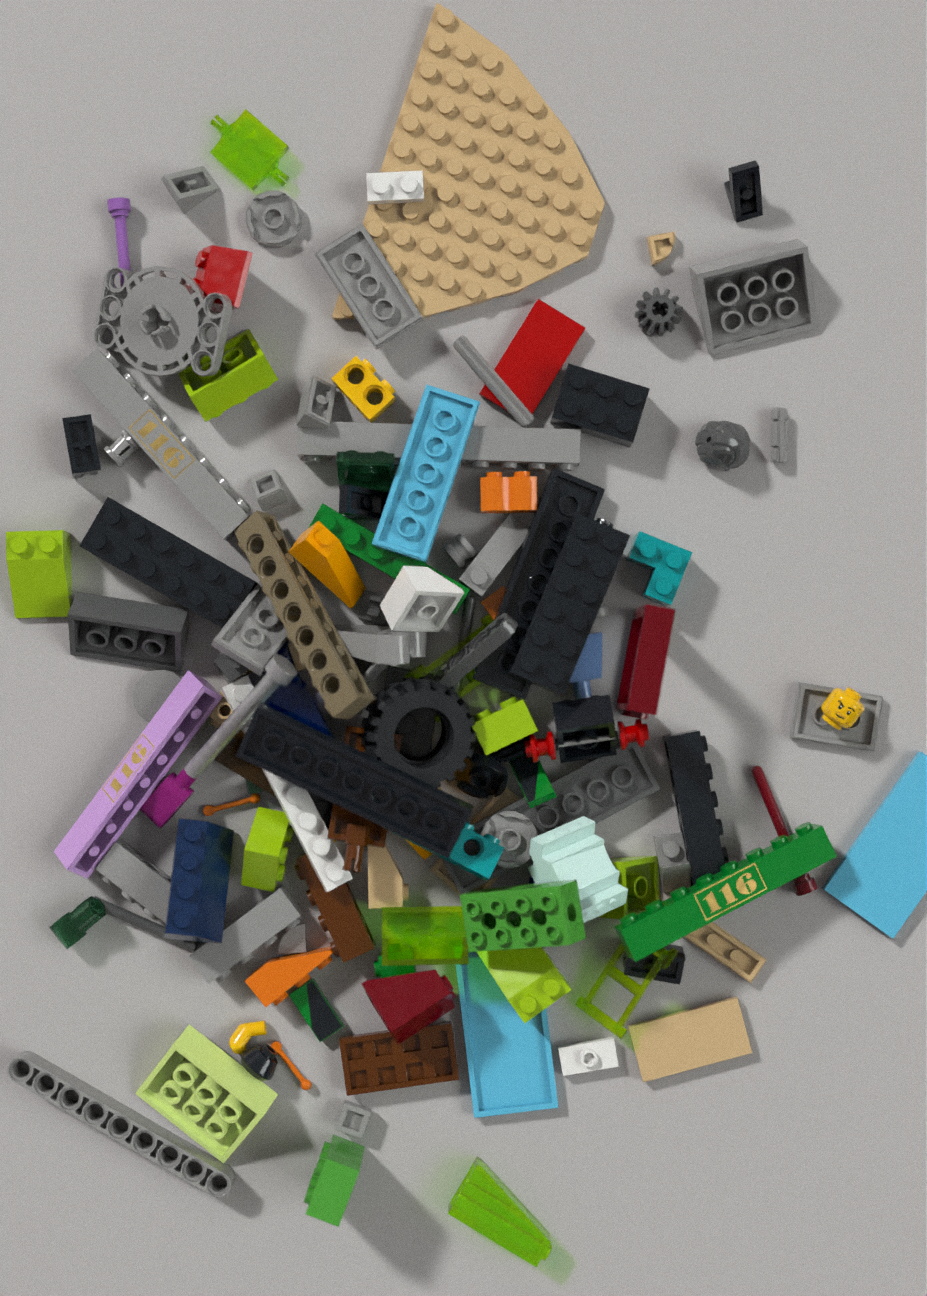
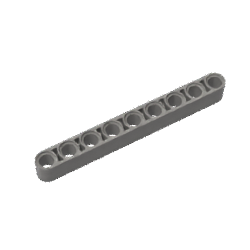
[8,1051,235,1198]

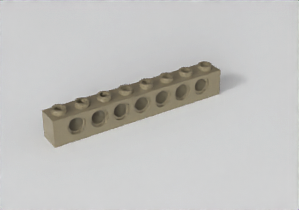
[234,511,375,719]

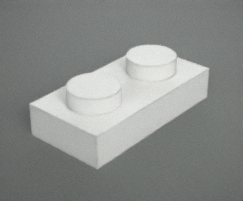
[366,170,424,204]

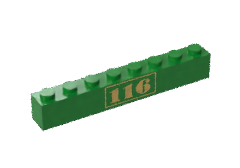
[614,822,837,962]

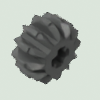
[634,287,683,337]

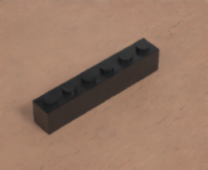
[663,730,729,886]

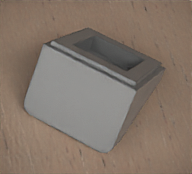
[249,469,288,511]

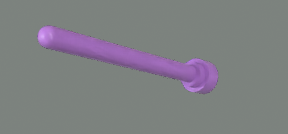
[107,197,131,287]

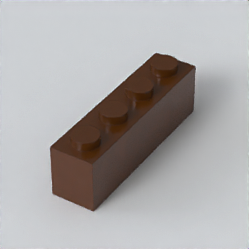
[294,853,376,963]

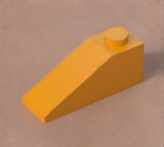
[288,521,366,609]

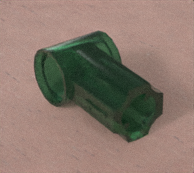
[49,896,107,949]

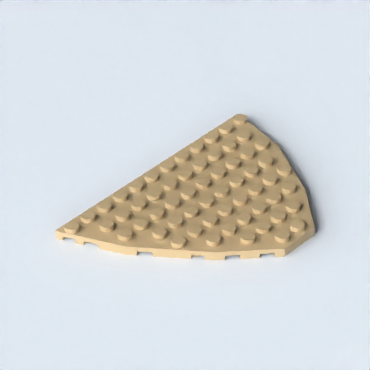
[332,3,605,320]

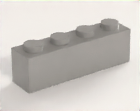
[95,839,171,924]
[189,885,303,984]

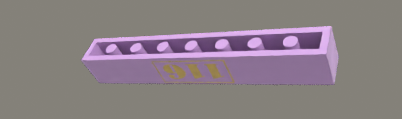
[54,670,223,879]

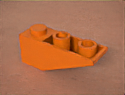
[245,946,333,1007]

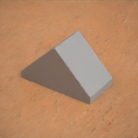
[161,166,219,214]

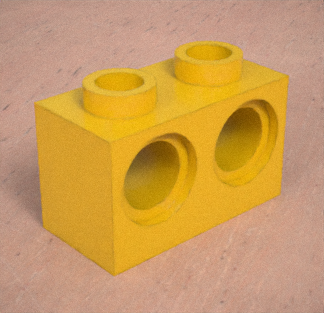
[331,356,396,423]

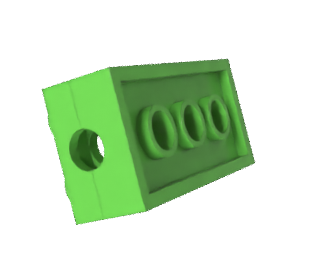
[460,880,586,952]

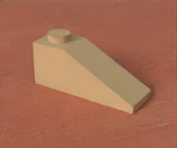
[368,841,409,909]

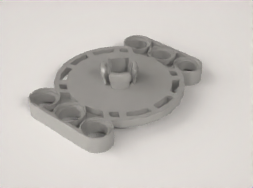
[94,266,232,376]

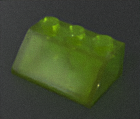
[382,906,469,966]

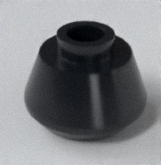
[241,1044,278,1081]

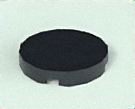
[453,754,509,799]

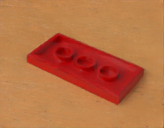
[479,299,585,415]

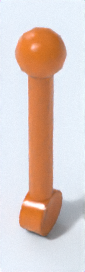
[203,793,260,816]
[271,1041,312,1091]

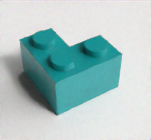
[626,531,692,607]

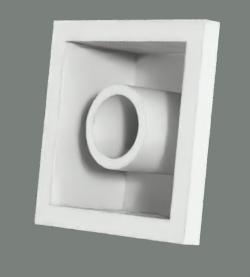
[380,566,464,632]

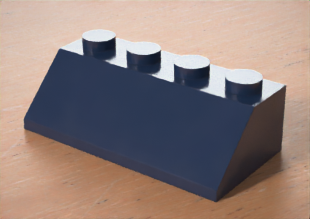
[164,818,234,944]

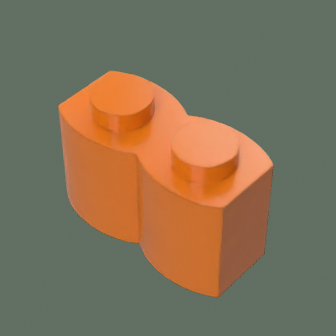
[479,471,537,514]

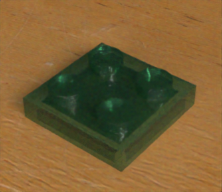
[336,450,395,492]

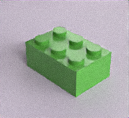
[303,1134,365,1227]

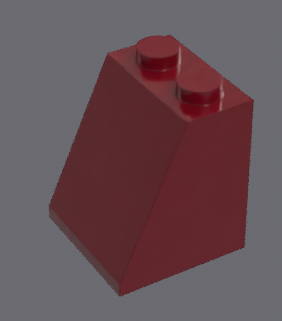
[362,970,456,1045]

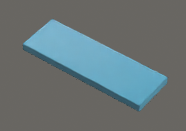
[372,384,480,563]

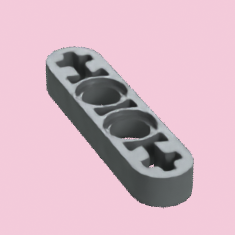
[431,613,518,688]

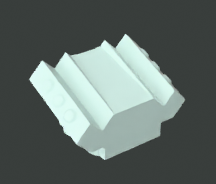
[528,816,628,923]

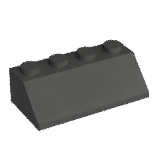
[68,592,189,673]

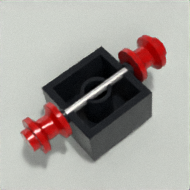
[524,695,649,763]

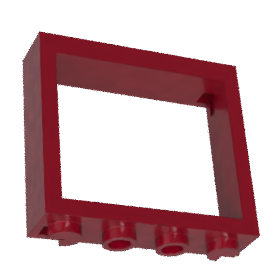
[616,604,676,720]

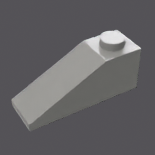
[459,514,529,598]

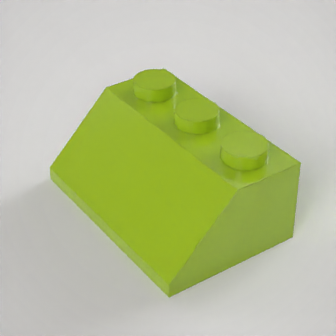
[178,329,279,422]

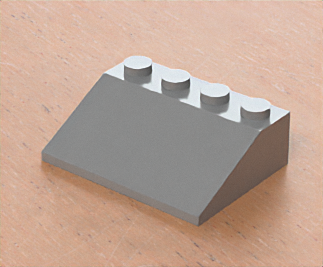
[689,239,818,355]

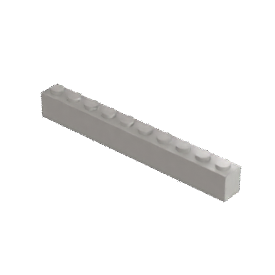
[297,421,581,471]

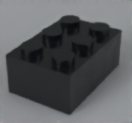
[550,363,650,447]

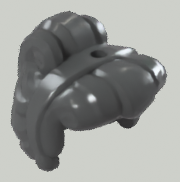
[695,421,750,471]

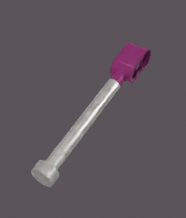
[139,655,297,829]

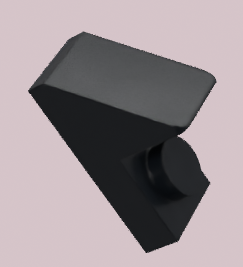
[724,160,763,223]
[339,484,389,520]

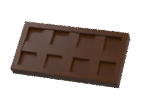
[339,1021,459,1096]

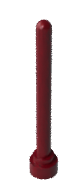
[752,766,818,896]

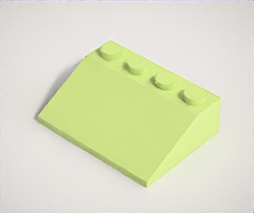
[135,1024,278,1164]

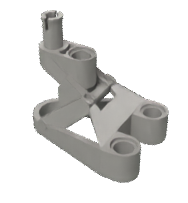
[310,625,427,737]

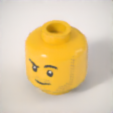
[821,687,864,730]

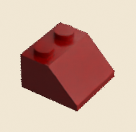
[189,245,253,313]

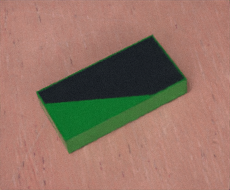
[509,753,556,809]
[289,978,344,1042]

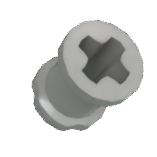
[103,430,141,467]

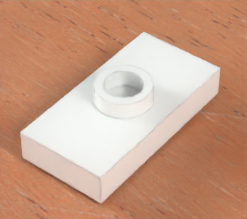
[558,1037,619,1076]

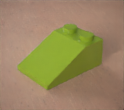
[6,530,72,618]
[477,947,571,1024]

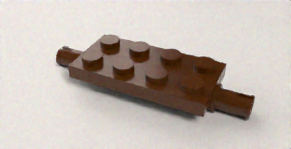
[327,700,402,873]

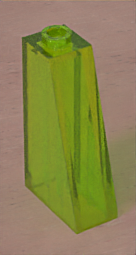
[448,1156,552,1267]

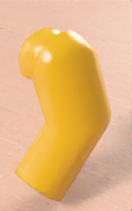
[229,1020,267,1054]

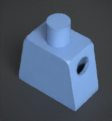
[569,632,602,699]

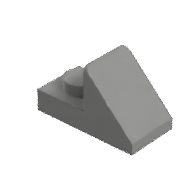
[653,832,691,892]

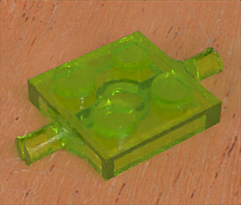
[210,109,290,191]

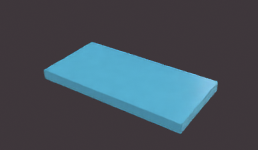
[822,751,927,939]
[454,945,558,1118]

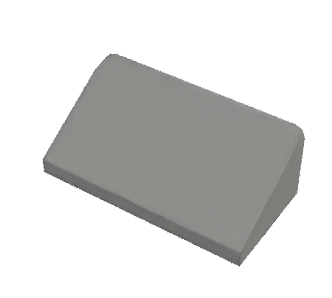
[296,375,337,429]

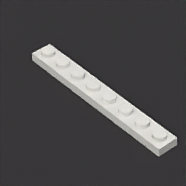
[221,675,353,892]

